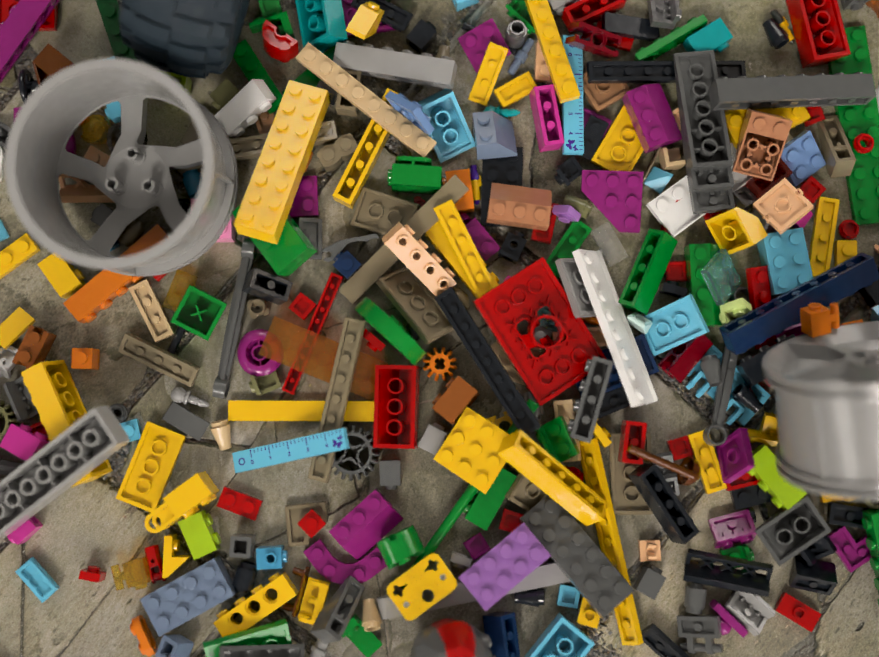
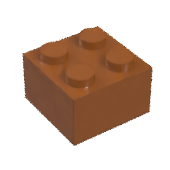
[432,376,480,426]

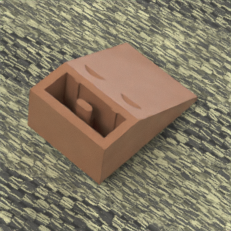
[732,108,793,181]

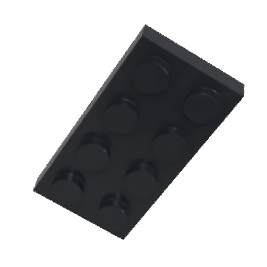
[480,147,523,228]

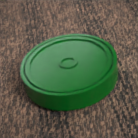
[354,296,426,365]

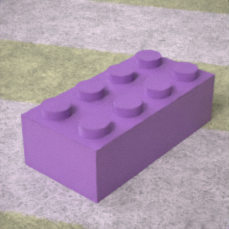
[458,523,551,611]

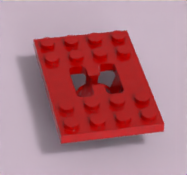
[473,257,606,406]

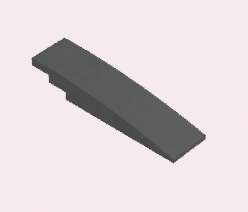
[673,50,735,214]

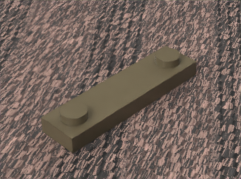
[118,332,200,387]

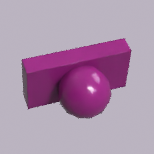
[709,599,748,638]

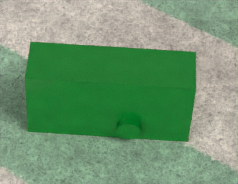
[232,204,317,278]

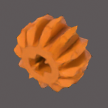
[423,347,457,381]

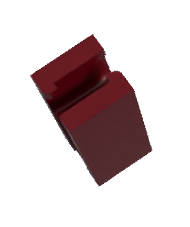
[565,21,622,58]
[658,334,713,383]

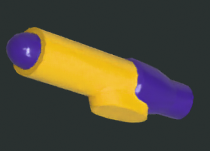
[470,165,482,205]

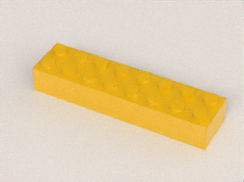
[234,80,330,245]

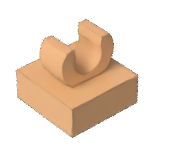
[638,539,661,562]

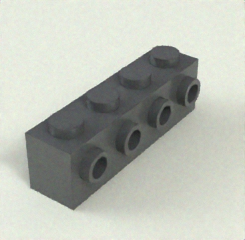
[567,356,614,443]

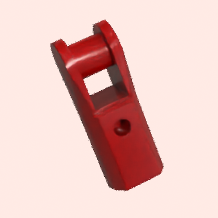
[144,544,167,584]

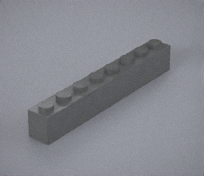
[709,72,876,111]

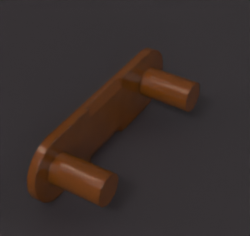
[283,566,310,618]

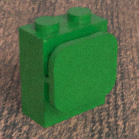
[388,156,442,195]

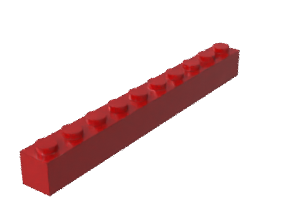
[281,272,344,395]

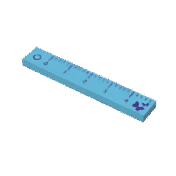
[561,35,584,155]
[232,428,350,473]

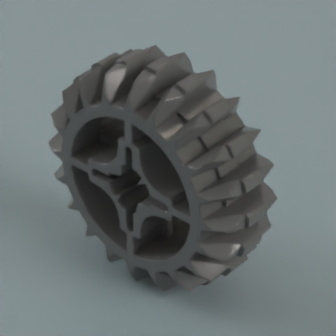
[332,425,380,481]

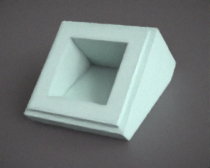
[627,312,653,335]

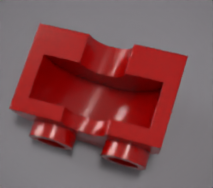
[262,19,299,63]

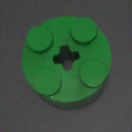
[377,525,426,569]

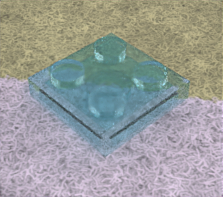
[700,249,742,306]

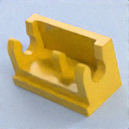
[298,577,331,625]

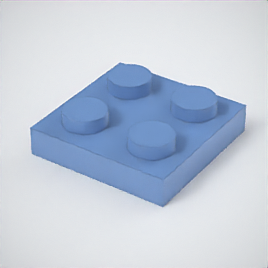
[385,91,434,135]
[779,130,826,187]

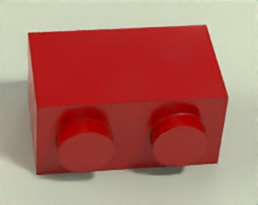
[618,420,647,465]

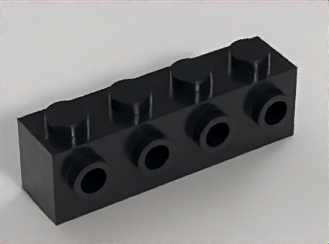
[628,463,699,545]

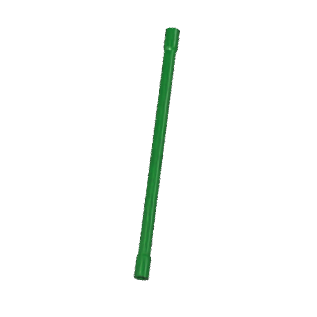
[400,398,539,589]

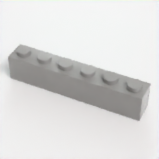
[333,41,458,90]

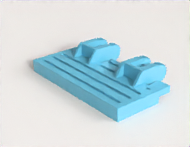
[685,345,771,426]

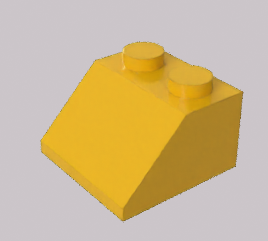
[705,207,767,257]

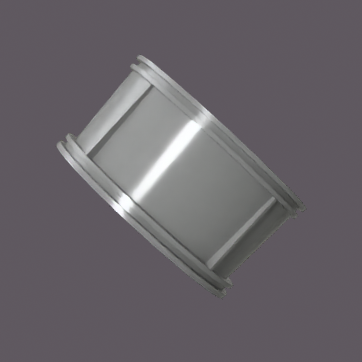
[5,58,238,277]
[762,321,879,500]

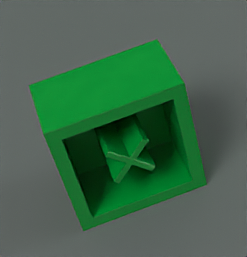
[170,284,227,341]

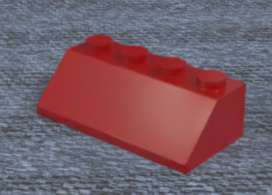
[786,0,851,68]
[373,365,420,449]

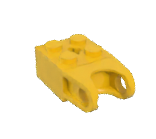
[145,471,220,533]

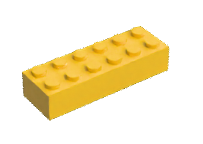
[21,360,113,487]

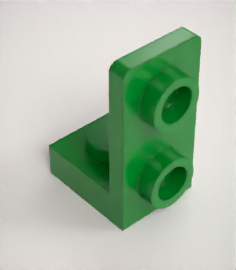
[248,11,296,40]
[342,613,382,657]

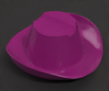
[237,329,284,376]

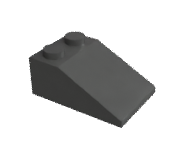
[754,495,832,566]

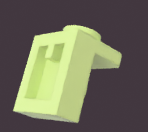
[719,298,752,325]

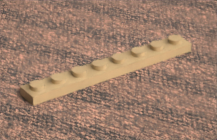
[296,42,437,157]

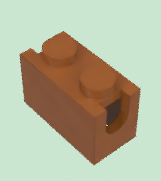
[12,325,57,369]

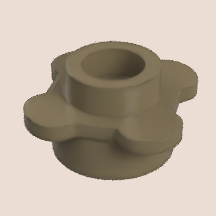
[247,298,269,319]

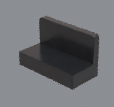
[789,555,838,596]

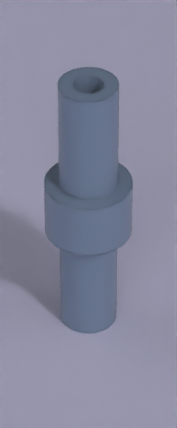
[507,38,535,76]

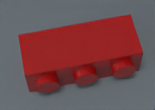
[561,0,627,34]

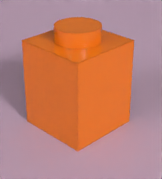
[71,348,100,370]

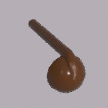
[627,444,701,486]

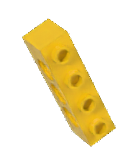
[213,572,299,637]

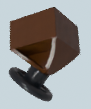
[18,43,75,103]

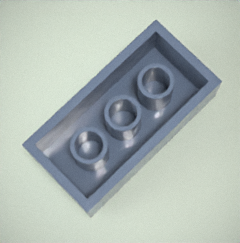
[140,556,238,637]

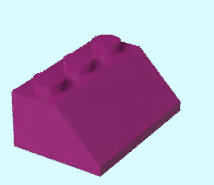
[622,83,682,154]
[329,488,404,560]

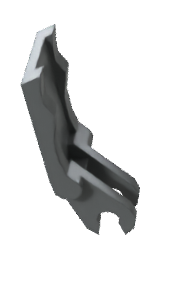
[322,234,379,262]

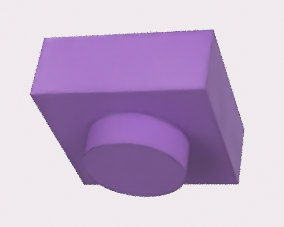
[552,205,581,223]

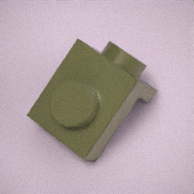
[249,370,283,396]

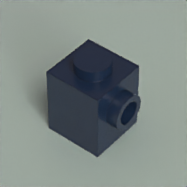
[333,251,362,280]

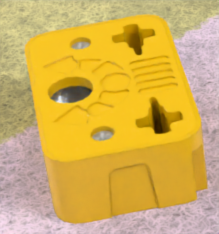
[387,553,457,621]

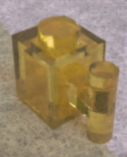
[110,556,151,591]

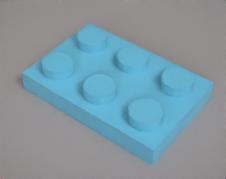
[644,294,710,356]

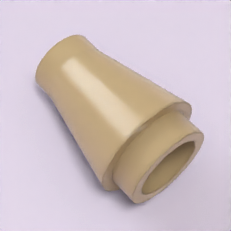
[210,419,232,451]
[361,598,382,632]

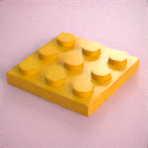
[434,407,510,494]

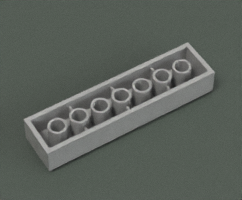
[0,405,131,538]

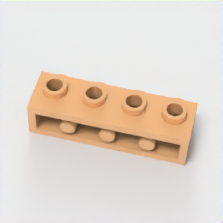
[381,222,457,297]

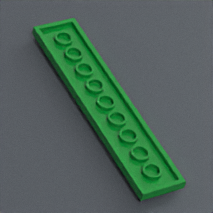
[828,25,879,226]

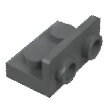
[294,217,322,260]

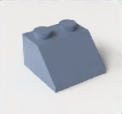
[472,111,517,160]

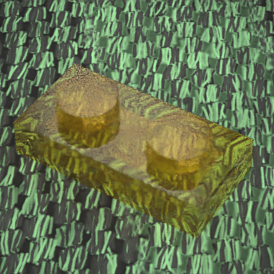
[162,269,198,312]

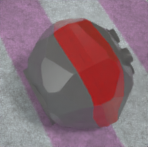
[410,618,496,657]

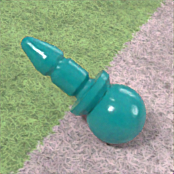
[483,106,520,117]

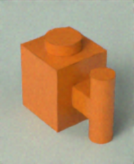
[800,302,840,338]

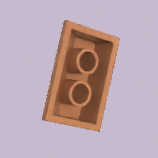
[486,182,552,231]

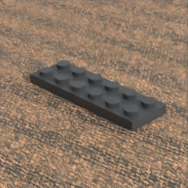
[519,495,634,619]

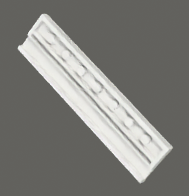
[646,134,793,238]
[572,249,658,408]

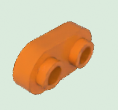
[130,615,158,657]

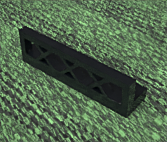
[683,548,773,597]

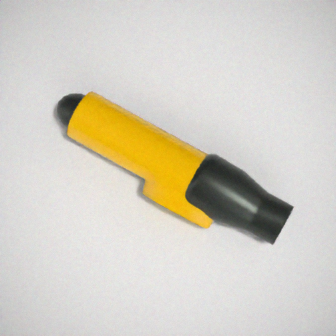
[770,9,795,44]

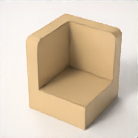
[658,147,686,171]

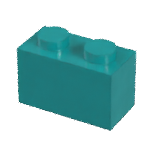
[682,17,733,53]

